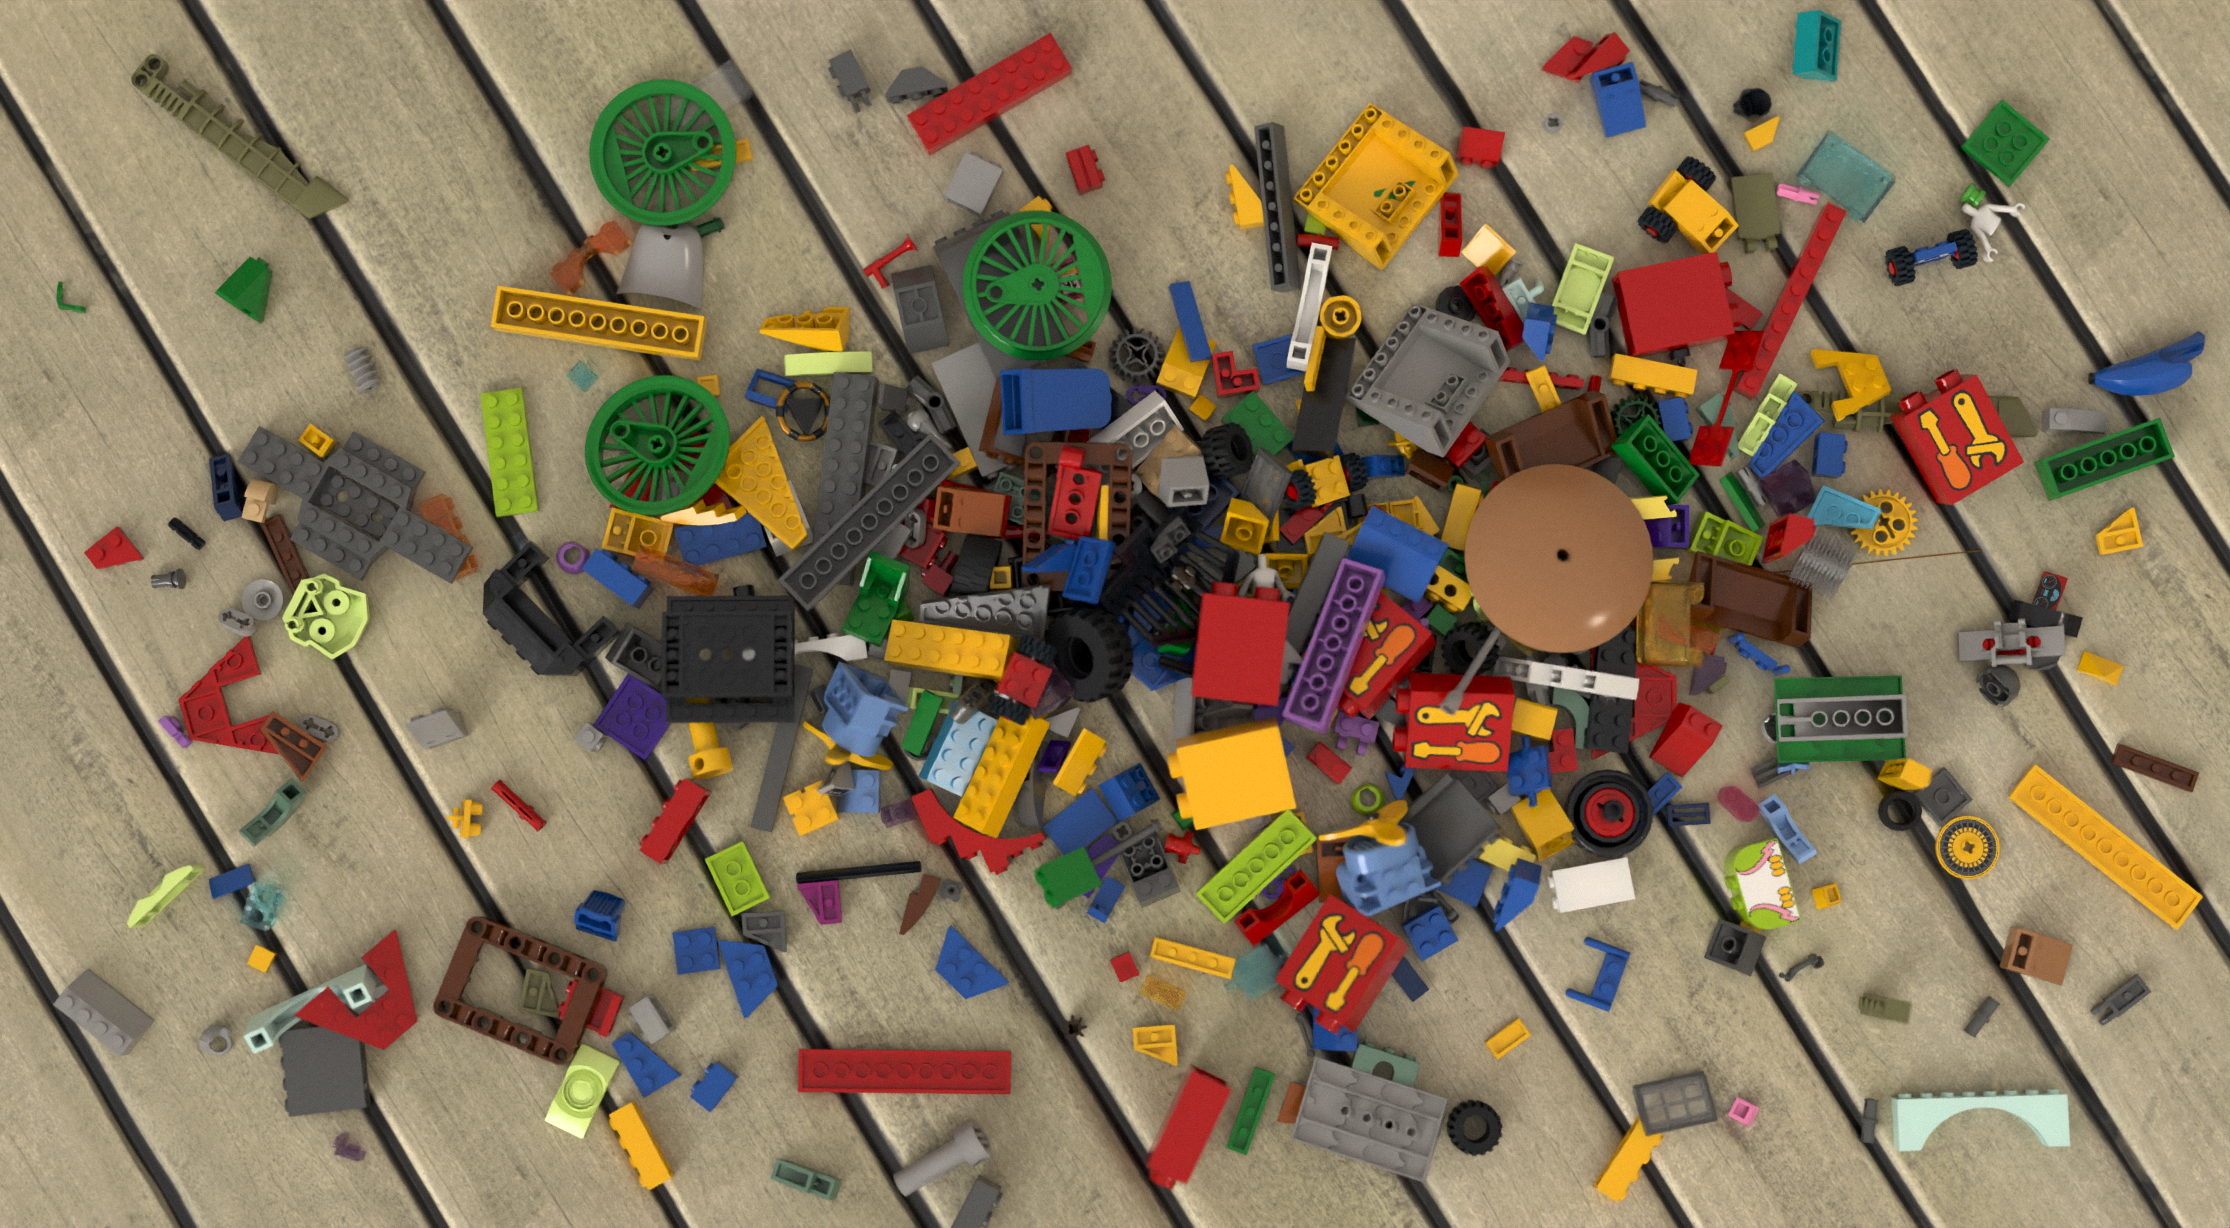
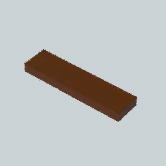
[261,514,310,595]
[2111,744,2199,792]

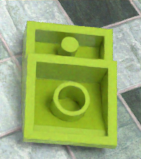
[1684,511,1764,566]

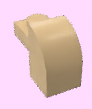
[241,479,279,523]

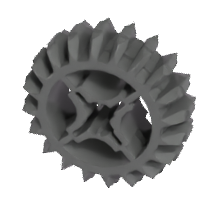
[1109,328,1165,384]

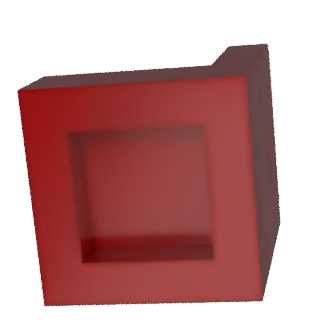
[1110,951,1139,982]

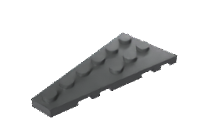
[919,584,1050,642]

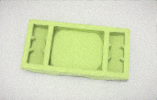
[1551,243,1615,335]
[127,865,206,928]
[545,1043,621,1139]

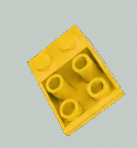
[1662,180,1739,254]

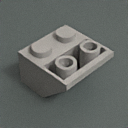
[1158,455,1209,507]

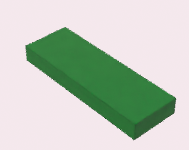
[1719,472,1765,532]
[901,690,945,756]

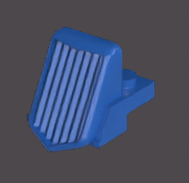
[574,890,625,942]

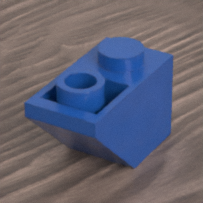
[1360,454,1405,479]

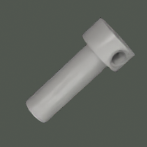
[893,1119,993,1196]

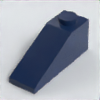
[209,453,243,522]

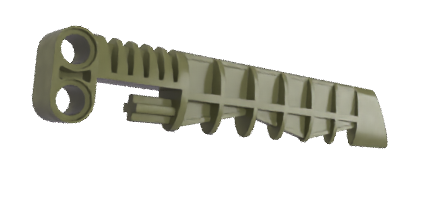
[131,54,348,219]
[1798,390,2037,437]

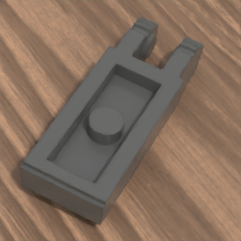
[2091,974,2151,1025]

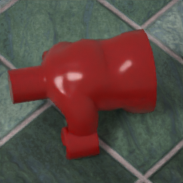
[1164,831,1201,864]

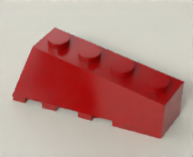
[1460,266,1524,352]

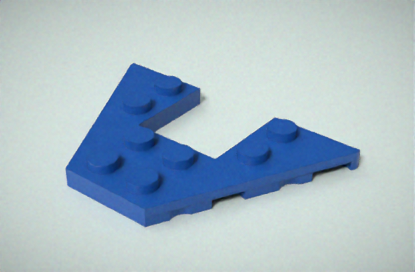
[1127,586,1196,691]

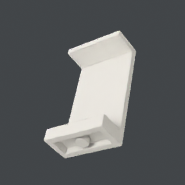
[1547,857,1635,913]

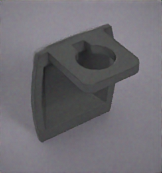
[1403,892,1438,923]

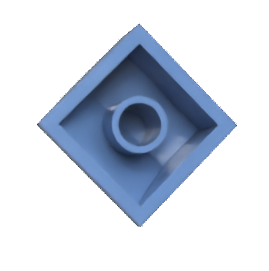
[838,770,881,813]

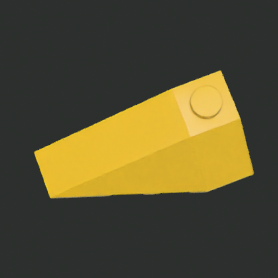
[759,307,850,352]

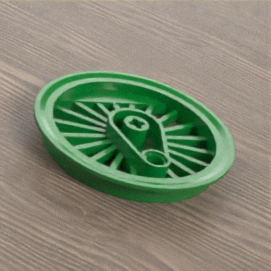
[589,79,736,226]
[963,210,1112,360]
[585,375,730,515]

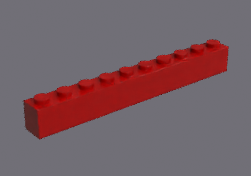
[1733,202,1847,400]

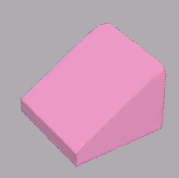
[1728,1097,1759,1127]

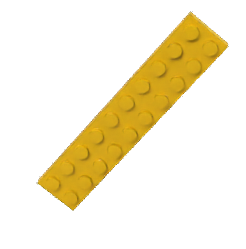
[2008,764,2203,930]

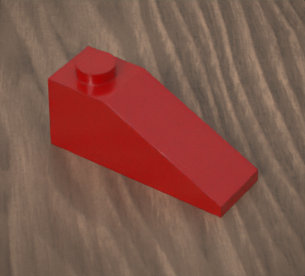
[1565,32,1630,80]
[1438,193,1462,257]

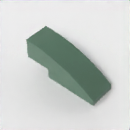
[770,1158,842,1200]

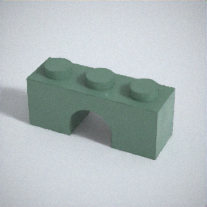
[1350,1040,1420,1088]

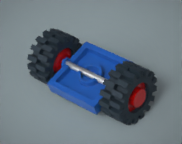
[1885,229,1978,286]

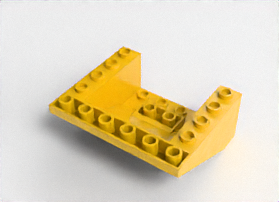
[1293,103,1459,270]

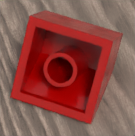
[1455,126,1505,168]

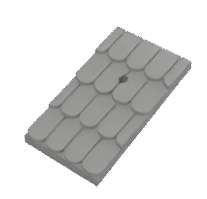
[1291,1057,1449,1183]

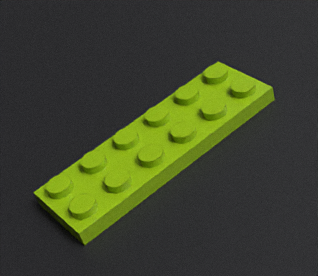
[480,388,539,517]
[1196,809,1317,924]

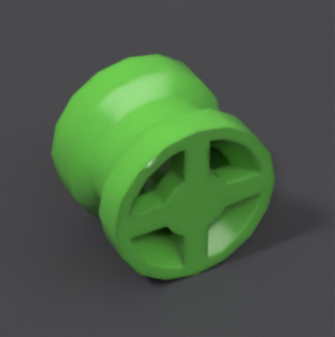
[1959,183,1986,208]

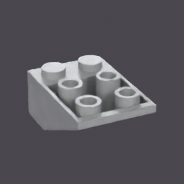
[406,707,468,750]

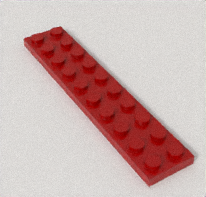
[798,1049,1011,1094]

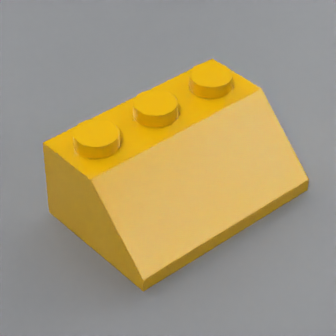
[1052,728,1107,796]

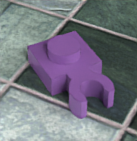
[158,715,193,748]

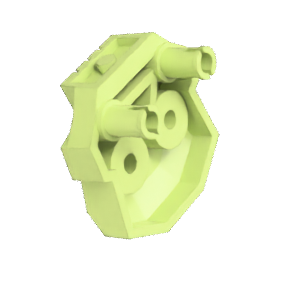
[282,573,370,660]

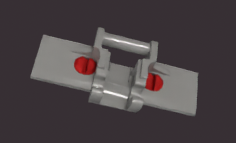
[1958,618,2066,667]

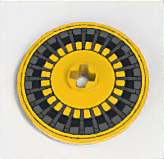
[1935,816,2000,879]

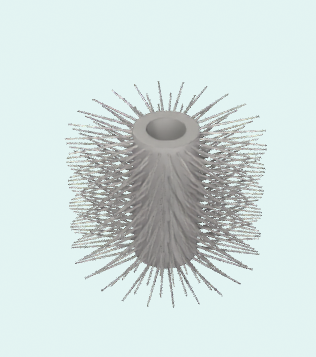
[1789,525,1859,600]

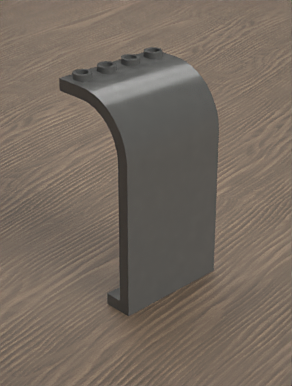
[932,210,1070,379]

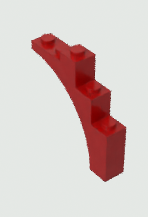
[911,788,1046,875]

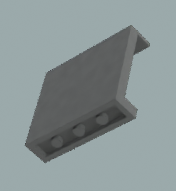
[279,1027,371,1117]

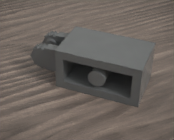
[828,49,872,113]

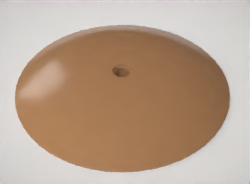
[1464,464,1653,653]

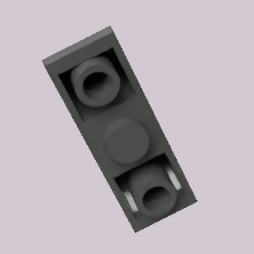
[885,66,948,104]

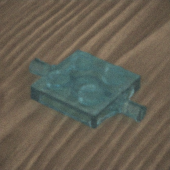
[1224,943,1290,1001]

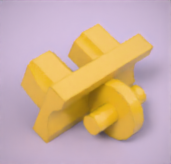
[446,799,482,838]

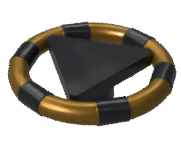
[776,381,830,442]

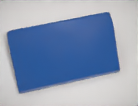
[209,864,256,899]

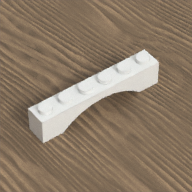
[1287,243,1332,371]
[743,633,869,662]

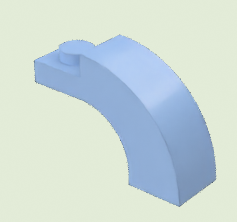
[1757,794,1817,865]

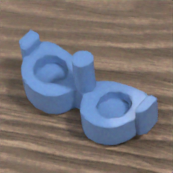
[1777,762,1810,775]

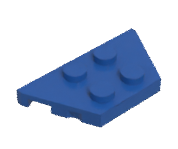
[935,926,1009,999]
[718,940,779,1018]

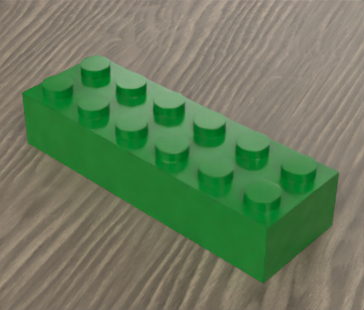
[2034,418,2175,501]

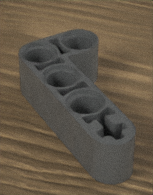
[950,678,1010,724]

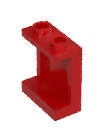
[899,517,948,569]
[558,979,625,1037]

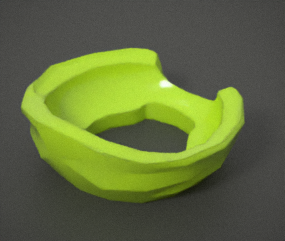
[1350,783,1385,816]

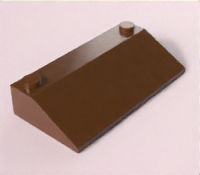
[1485,390,1617,481]
[1683,551,1813,648]

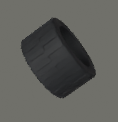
[951,533,1003,596]

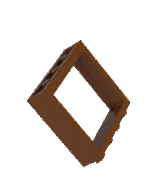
[979,378,1070,477]

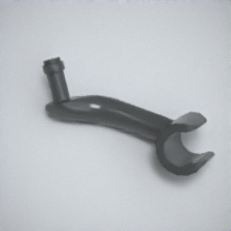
[1427,890,1459,924]
[1779,954,1824,982]

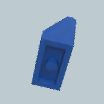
[745,368,797,413]

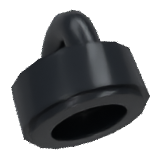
[1669,348,1691,367]

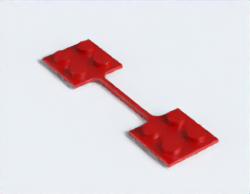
[1688,331,1766,467]

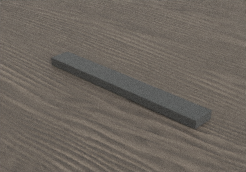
[751,665,813,832]

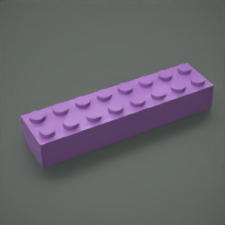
[1283,558,1386,734]

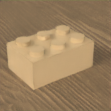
[1134,425,1203,497]

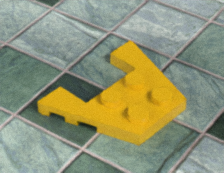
[1810,349,1891,422]

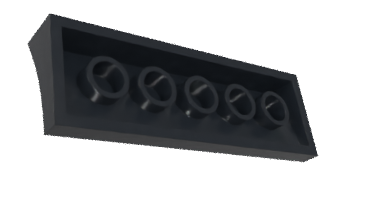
[1292,338,1356,459]

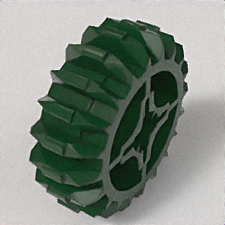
[1610,394,1663,437]

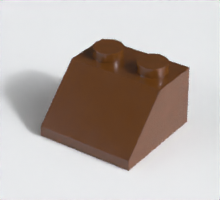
[1405,448,1455,492]

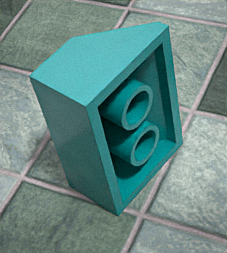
[1792,10,1841,82]

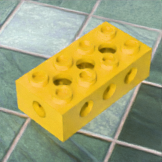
[1424,566,1472,614]

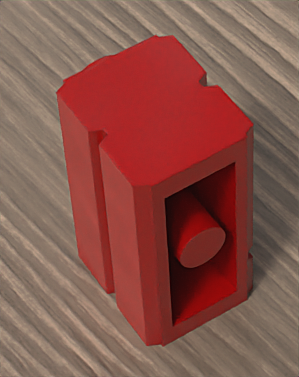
[1065,145,1105,195]
[1305,741,1352,785]

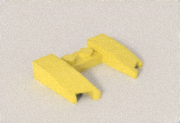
[1628,495,1679,581]

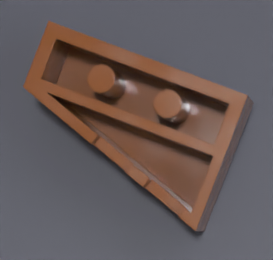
[259,711,327,782]

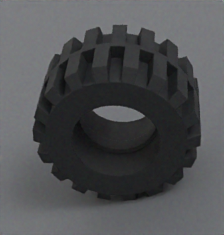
[1201,422,1254,479]
[1441,622,1500,675]
[1446,1100,1503,1156]

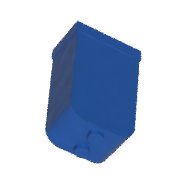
[1000,369,1112,435]

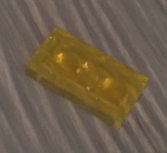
[1139,974,1186,1012]

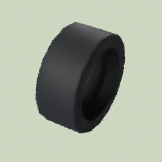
[1878,791,1922,831]

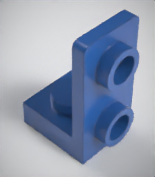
[1087,876,1125,924]

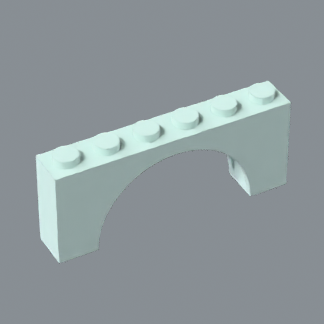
[244,964,377,1054]

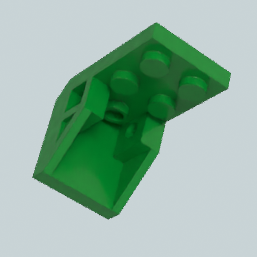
[841,551,910,647]

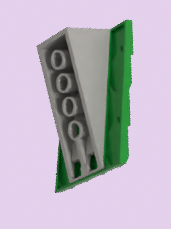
[1774,675,1908,763]

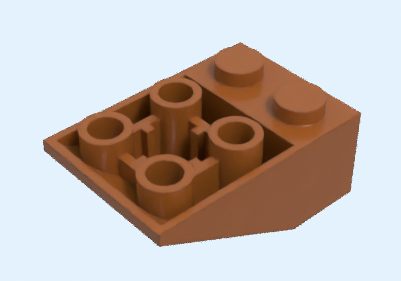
[933,485,1006,537]
[1315,837,1353,903]

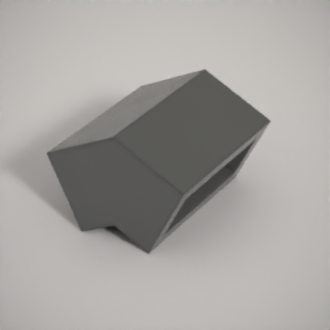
[808,684,828,716]

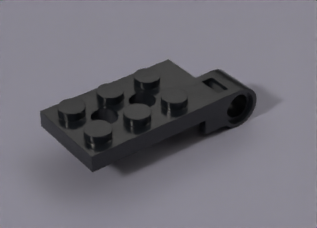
[1277,494,1368,552]

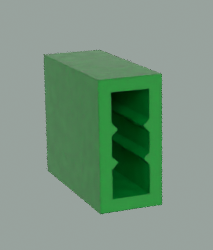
[1034,846,1102,909]

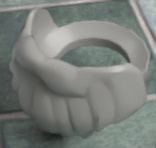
[199,1024,232,1056]

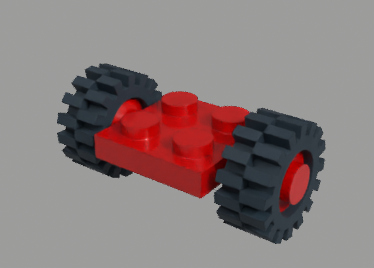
[989,634,1058,726]

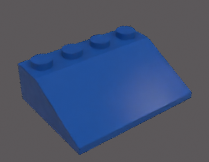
[1346,506,1448,604]

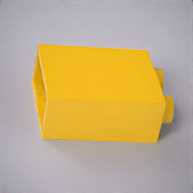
[1167,717,1296,830]

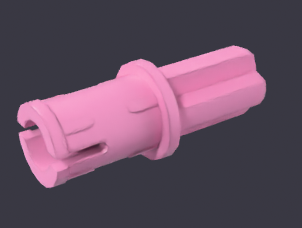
[1776,183,1819,205]

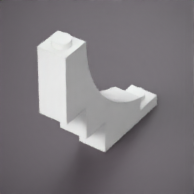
[1492,656,1639,700]

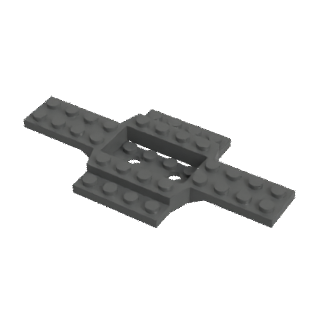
[238,426,474,584]

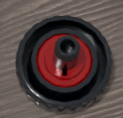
[1564,769,1653,858]

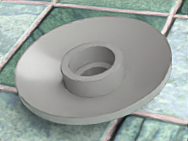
[241,579,284,621]

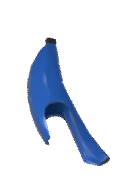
[2088,331,2205,396]

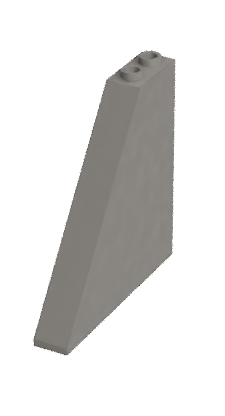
[931,342,1040,480]

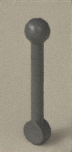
[1296,1015,1315,1058]

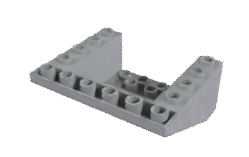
[1345,303,1511,458]

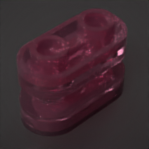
[1717,786,1759,822]

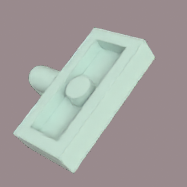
[1502,277,1544,323]

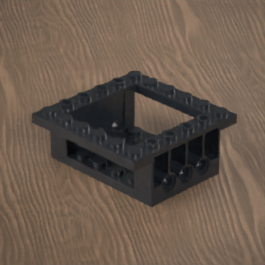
[661,595,795,723]

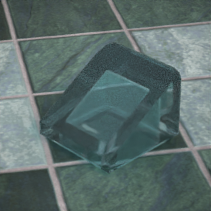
[566,360,598,392]

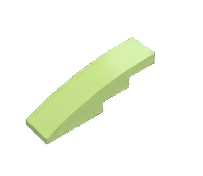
[784,351,873,376]
[1738,373,1797,457]

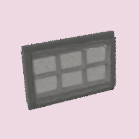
[1238,447,1292,538]
[1632,1071,1718,1136]

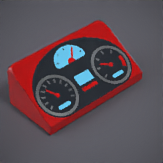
[2032,571,2068,610]

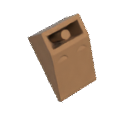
[1999,927,2073,986]

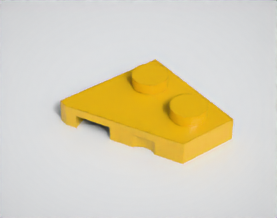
[1132,1024,1178,1066]

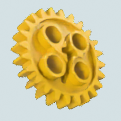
[1849,489,1918,557]

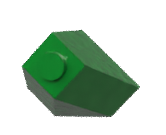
[215,256,273,324]

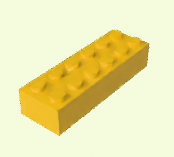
[884,619,1018,681]
[953,713,1050,839]

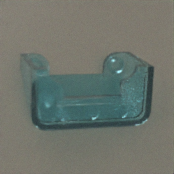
[1796,130,1896,223]

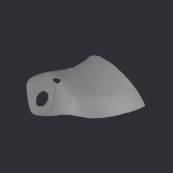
[616,223,703,310]

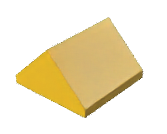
[1265,553,1308,589]
[1511,698,1558,743]

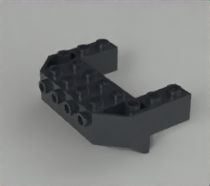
[483,541,621,676]

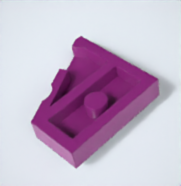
[797,880,842,925]

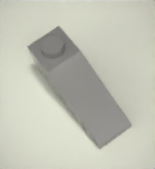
[2042,408,2106,433]

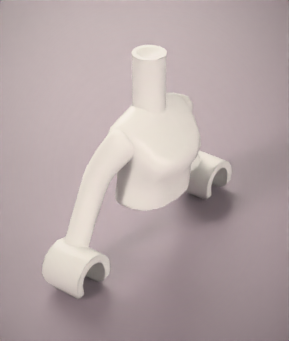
[1962,203,2025,262]
[1237,554,1295,601]

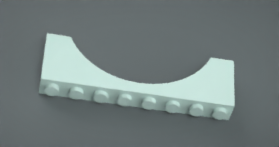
[1891,1089,2070,1151]

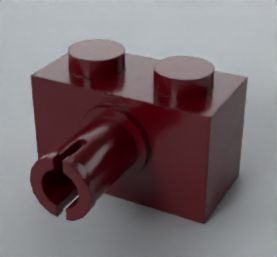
[921,550,959,598]

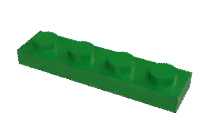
[1226,1067,1275,1155]

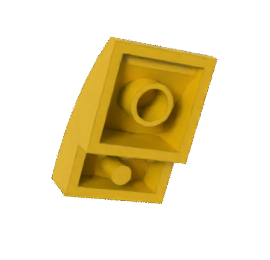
[601,508,674,564]

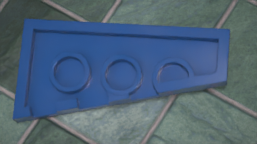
[1748,391,1825,480]

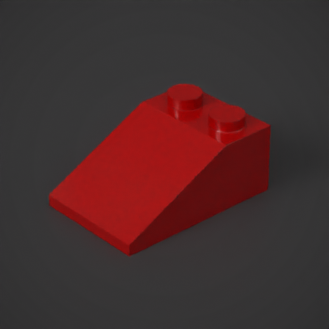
[1649,702,1723,777]

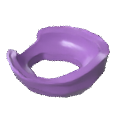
[556,542,590,574]

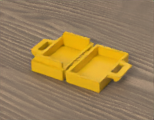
[1358,499,1424,529]

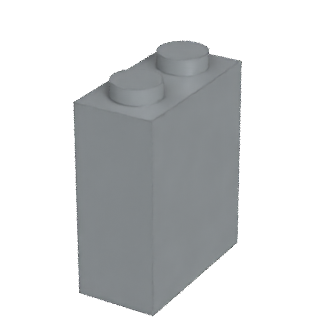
[944,152,1004,218]

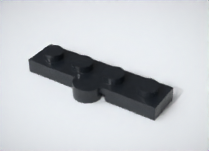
[878,410,927,457]

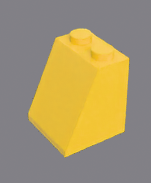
[1511,789,1575,863]

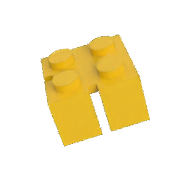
[783,780,841,836]

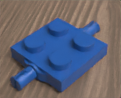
[1507,735,1552,807]

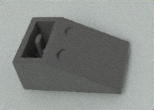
[1119,832,1181,908]

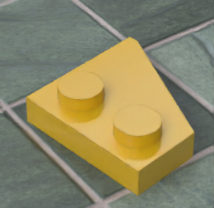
[1304,507,1346,555]
[2095,507,2143,555]

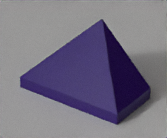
[1038,740,1071,773]

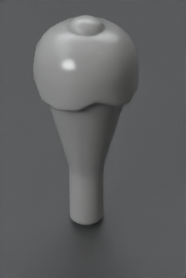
[907,409,953,450]

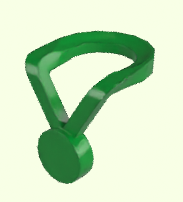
[56,282,86,313]

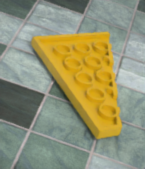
[715,416,808,552]

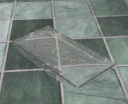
[661,59,754,132]

